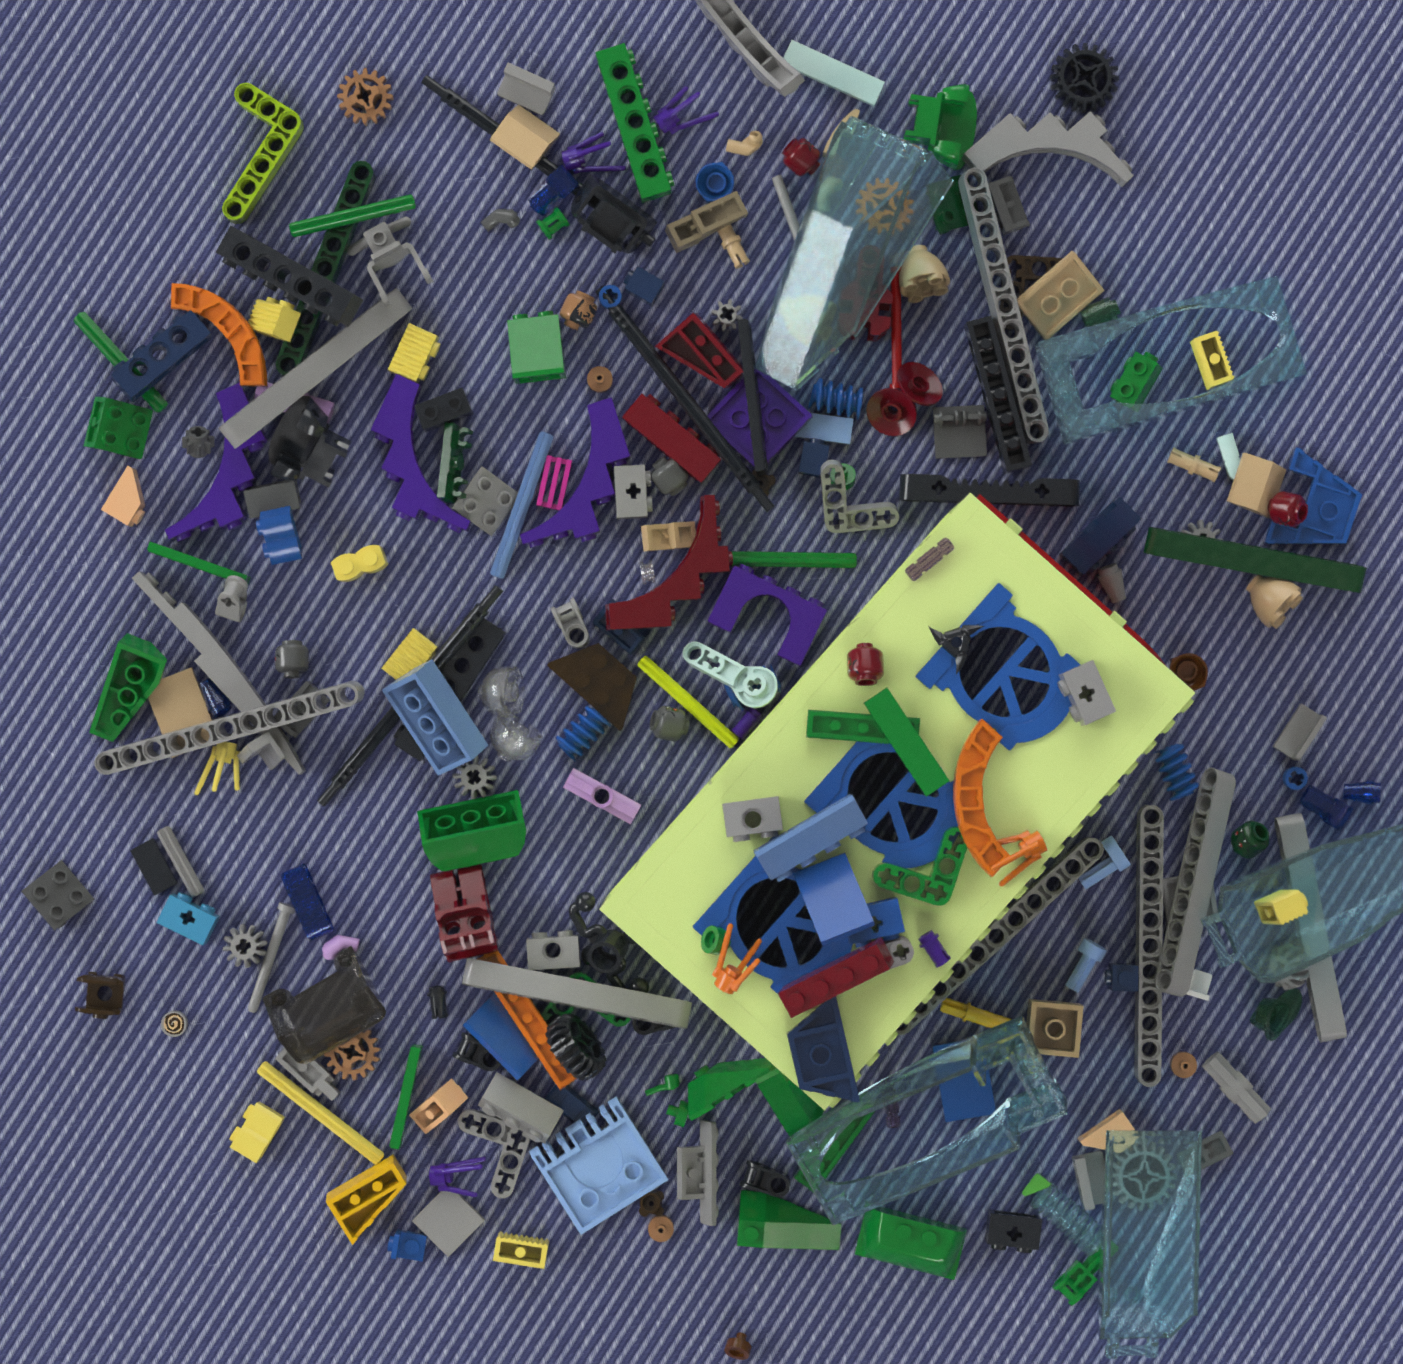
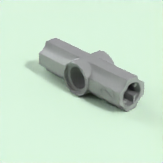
[1202,1051,1271,1124]

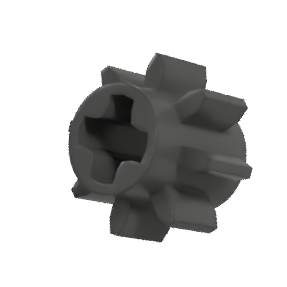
[182,426,215,458]

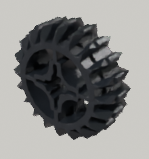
[1049,43,1119,114]
[546,1013,607,1081]

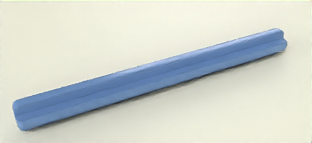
[490,432,553,579]

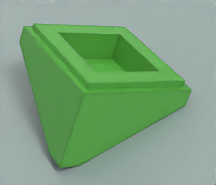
[1022,1173,1051,1196]

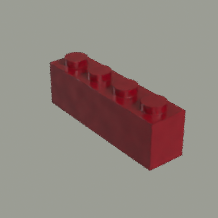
[622,394,721,485]
[778,937,895,1018]

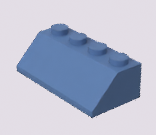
[382,659,488,776]
[753,794,868,882]

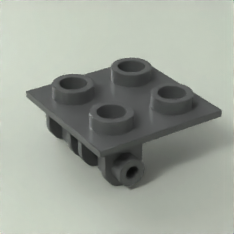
[933,405,987,459]
[21,860,94,931]

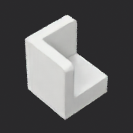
[1187,969,1212,1001]

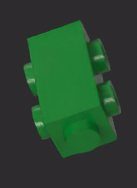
[1110,352,1163,413]

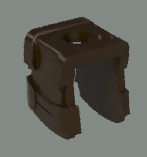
[75,972,125,1019]

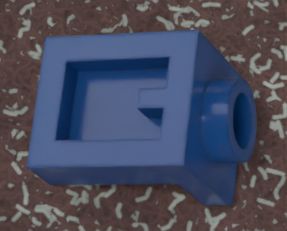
[387,1229,427,1262]

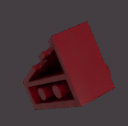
[655,312,744,388]

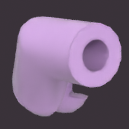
[322,935,360,960]

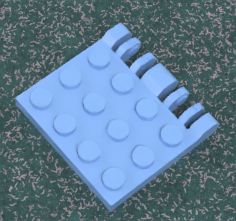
[529,1096,668,1235]

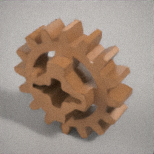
[337,68,394,126]
[324,1024,381,1080]

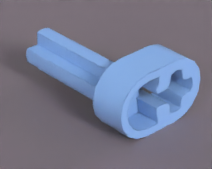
[1078,835,1131,889]
[1065,938,1107,993]

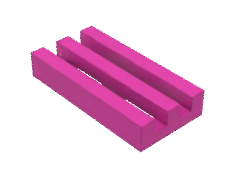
[536,455,572,510]

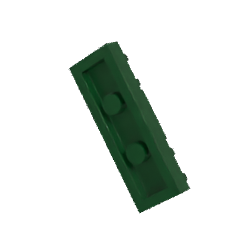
[437,422,473,504]

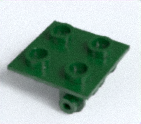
[923,175,979,235]

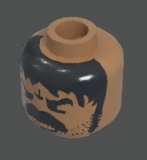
[560,290,597,331]

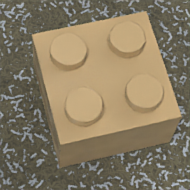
[1024,999,1084,1058]

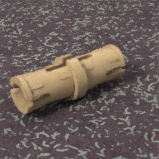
[717,224,750,269]
[1167,447,1221,482]

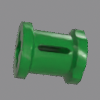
[536,206,570,240]

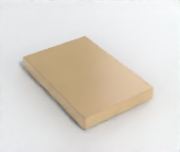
[1017,251,1105,341]
[148,667,213,758]

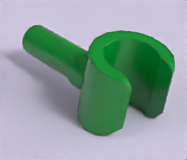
[645,1074,680,1096]

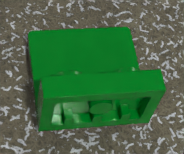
[84,396,153,459]

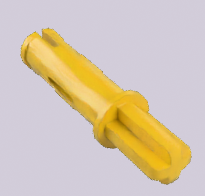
[940,998,1017,1036]

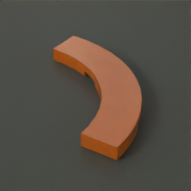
[171,283,267,387]
[953,719,1010,877]

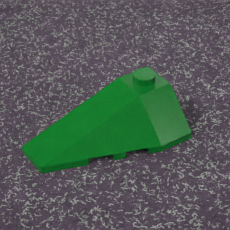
[737,1190,841,1250]

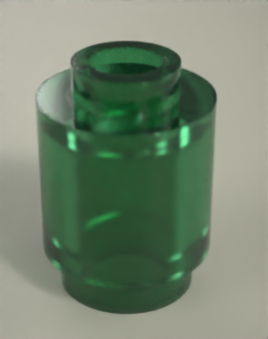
[1080,297,1121,330]

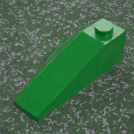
[89,633,167,742]
[688,1058,776,1121]
[755,1069,824,1141]

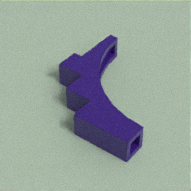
[371,374,472,534]
[165,383,268,543]
[520,397,631,548]

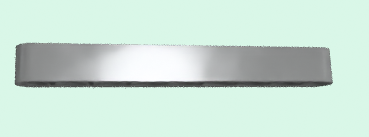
[218,288,412,449]
[1155,767,1236,997]
[1274,813,1347,1043]
[462,958,692,1029]

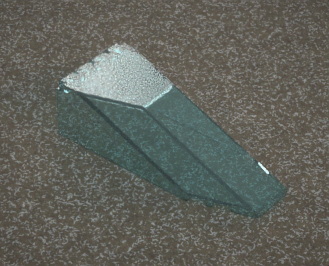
[755,116,954,390]

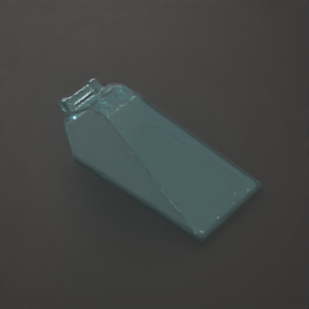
[1098,1130,1202,1359]

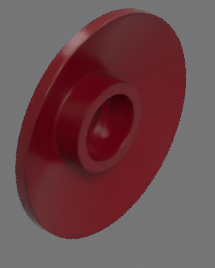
[897,362,943,406]
[866,388,917,436]

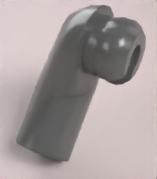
[480,209,520,232]

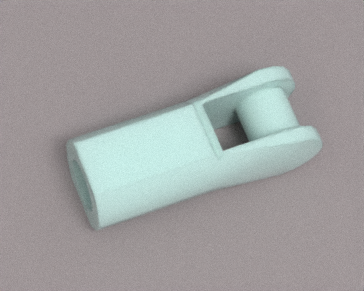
[1216,433,1240,480]

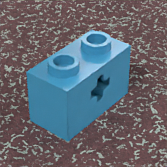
[156,892,220,945]

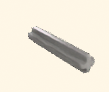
[157,826,204,897]

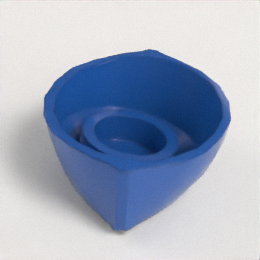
[696,162,734,204]

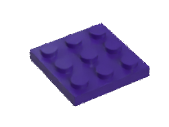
[707,364,813,468]

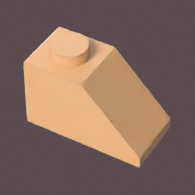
[101,466,145,527]
[409,1078,468,1134]
[1077,1109,1140,1152]

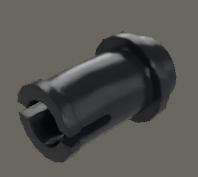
[427,985,448,1019]

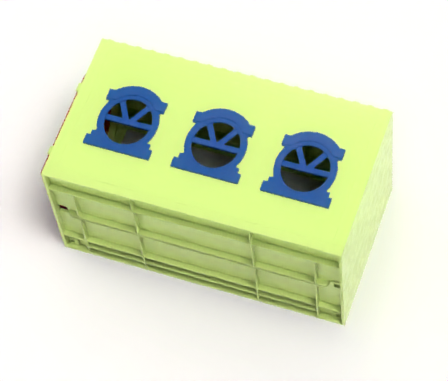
[599,493,1195,1110]

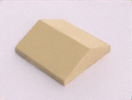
[490,105,560,170]
[1227,453,1286,518]

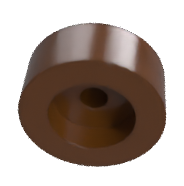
[724,1332,752,1360]

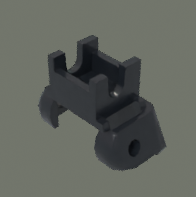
[571,174,657,254]
[268,396,351,488]

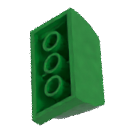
[417,790,526,871]
[854,1203,967,1280]

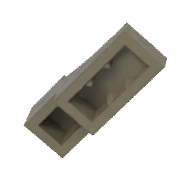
[665,191,748,253]

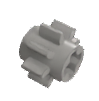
[711,299,743,332]

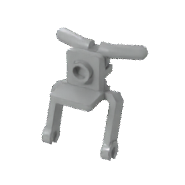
[347,217,434,307]

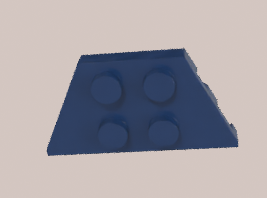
[787,996,860,1103]

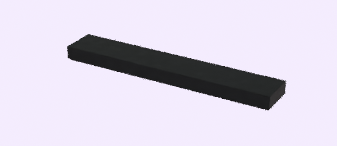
[737,319,769,476]

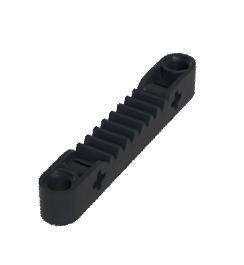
[899,474,1080,507]

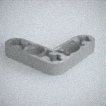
[820,459,899,533]
[458,1109,530,1198]

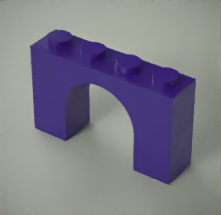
[707,564,827,666]

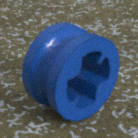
[599,285,622,309]
[1282,767,1308,790]

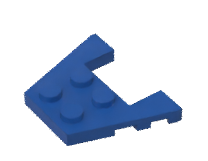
[1264,447,1362,544]

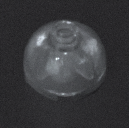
[478,666,525,718]
[490,713,543,762]

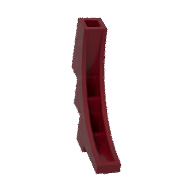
[605,495,733,631]

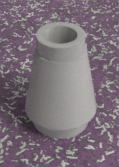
[1097,563,1126,603]

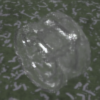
[639,560,656,585]

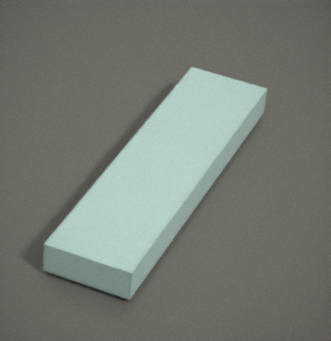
[784,40,885,107]

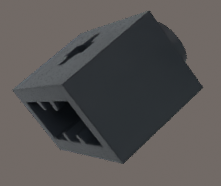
[414,387,474,432]
[985,1209,1042,1253]

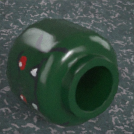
[1231,820,1269,859]

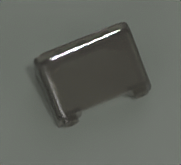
[262,946,386,1064]

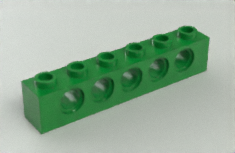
[595,43,675,203]

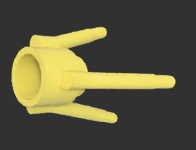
[194,742,240,795]

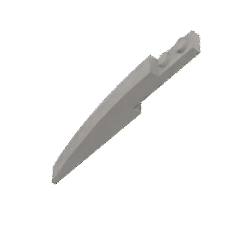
[132,571,306,775]

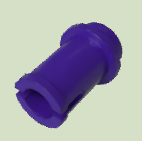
[732,708,763,740]
[918,930,951,968]

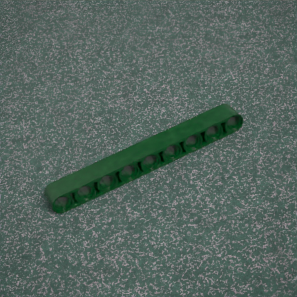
[276,161,376,376]
[1143,527,1367,593]

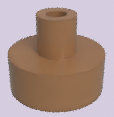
[587,366,613,393]
[1170,1051,1197,1078]
[648,1215,674,1242]

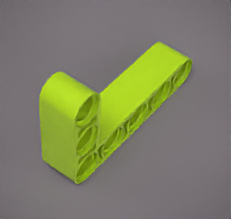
[222,83,304,224]

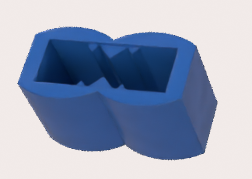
[256,506,302,565]

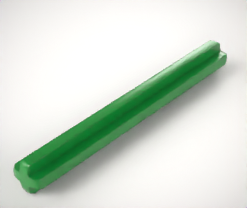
[289,194,416,237]
[74,312,168,413]
[731,551,857,568]

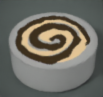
[161,1010,188,1037]

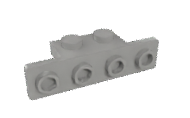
[677,1120,719,1226]

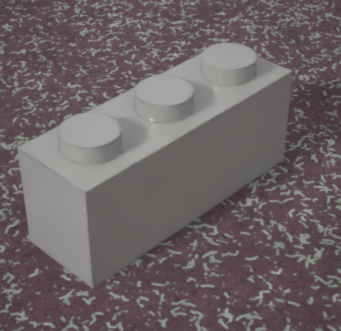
[478,1072,564,1144]

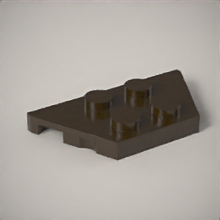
[547,643,637,731]

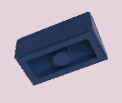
[592,599,651,655]

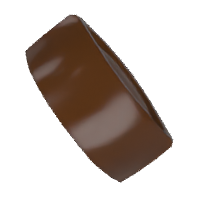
[1169,653,1208,691]

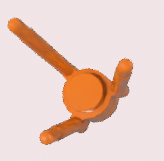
[990,830,1047,886]
[712,923,762,994]

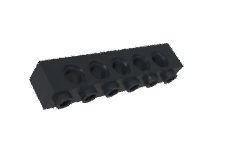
[216,225,363,327]
[964,316,1032,474]
[394,618,506,761]

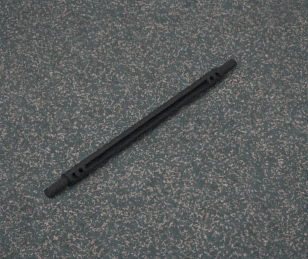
[421,75,656,247]
[595,286,775,513]
[317,585,503,807]

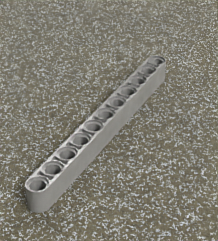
[958,168,1049,444]
[94,681,365,775]
[1134,804,1164,1087]
[896,837,1104,1035]

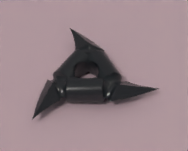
[928,625,984,675]

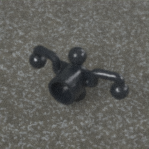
[568,892,649,993]

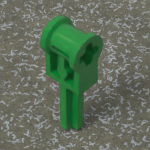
[1052,1238,1118,1306]

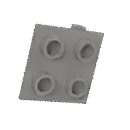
[452,466,518,536]

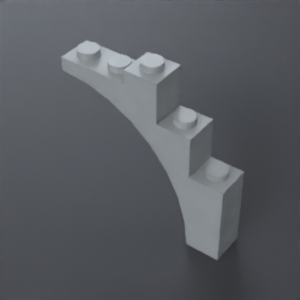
[695,0,805,97]
[961,111,1134,187]

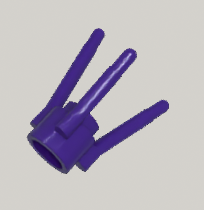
[653,86,719,135]
[561,132,626,174]
[429,1157,486,1197]

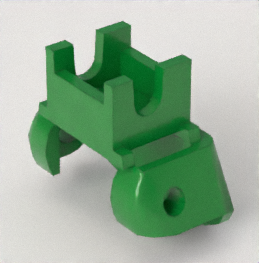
[903,84,977,171]

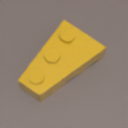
[326,1154,407,1245]

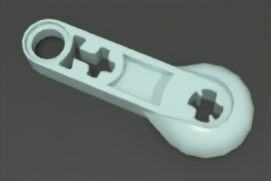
[683,641,778,708]

